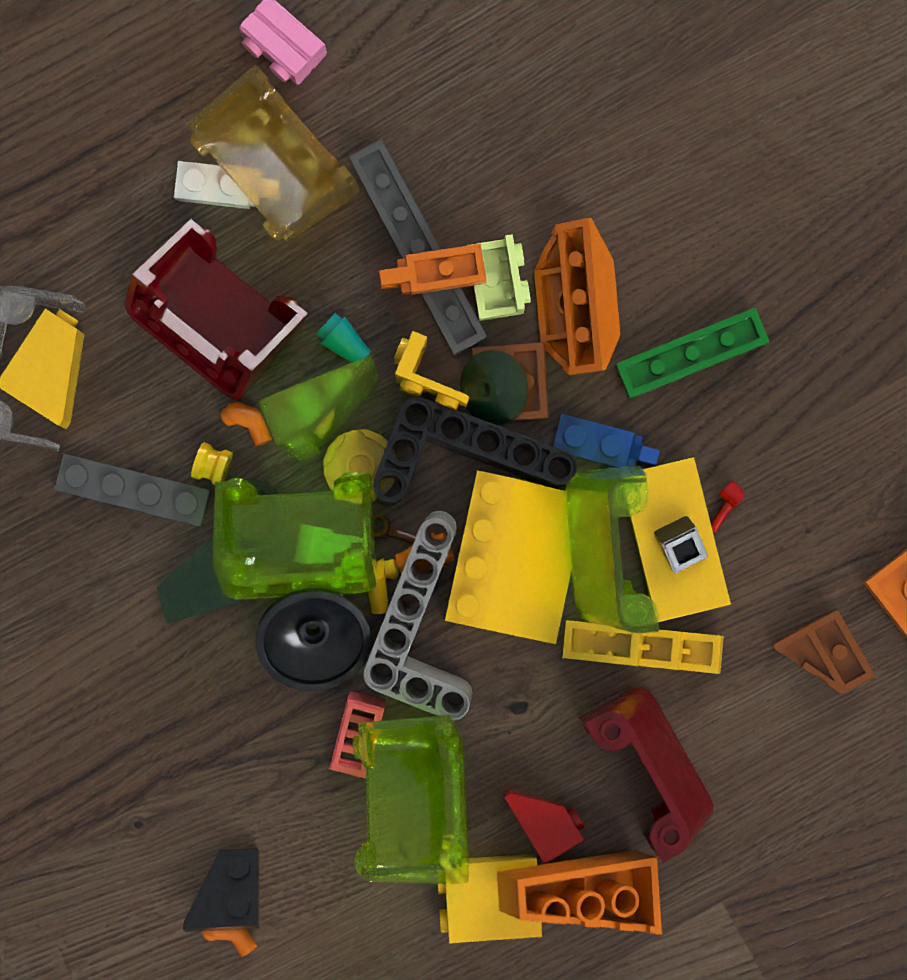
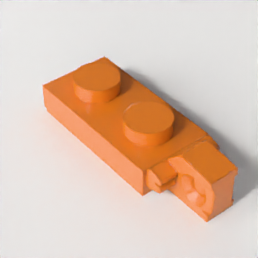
[379,244,487,295]

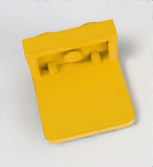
[394,331,469,410]

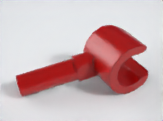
[711,481,744,533]

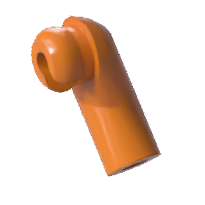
[221,401,273,447]
[201,929,257,957]

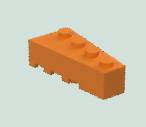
[497,850,662,934]

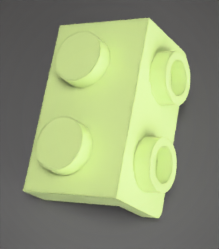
[467,234,531,321]

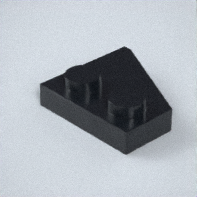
[183,848,259,932]

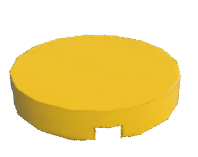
[323,429,397,504]

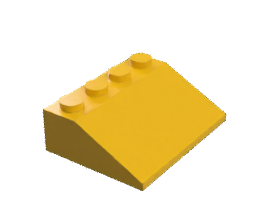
[445,470,587,644]

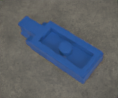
[553,414,660,470]

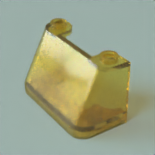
[186,64,360,243]

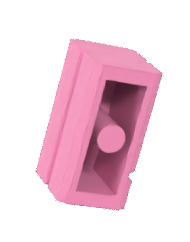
[239,0,327,85]

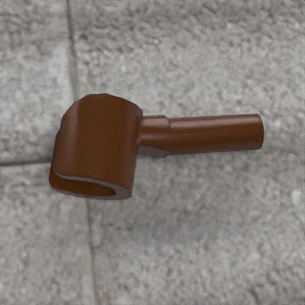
[367,514,416,544]

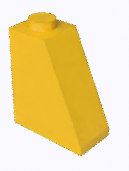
[0,309,84,429]

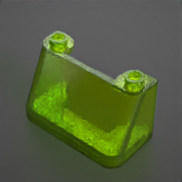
[565,466,659,633]
[212,472,376,599]
[353,715,469,884]

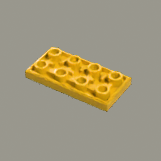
[619,457,731,623]

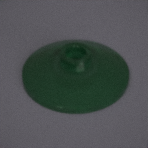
[460,350,528,425]

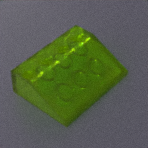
[259,355,381,461]

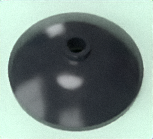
[256,588,371,691]

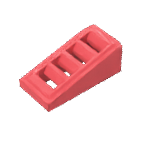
[329,691,386,779]

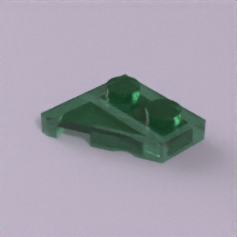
[157,533,241,623]

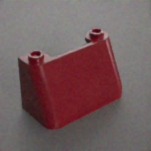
[125,219,308,400]
[578,688,714,863]

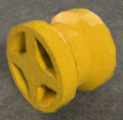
[191,442,233,487]

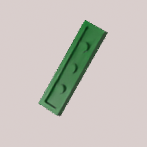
[615,308,770,400]

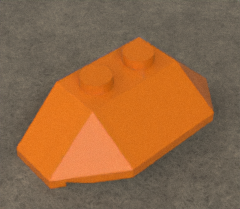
[534,218,621,375]

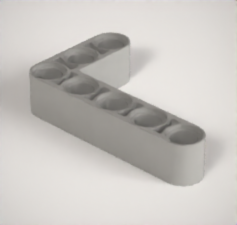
[364,511,473,721]

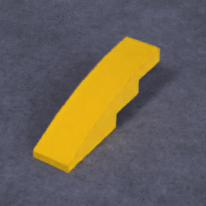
[562,620,724,674]

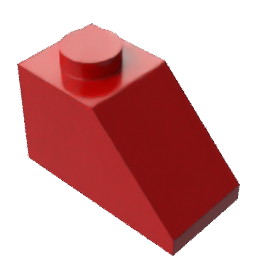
[503,790,585,864]

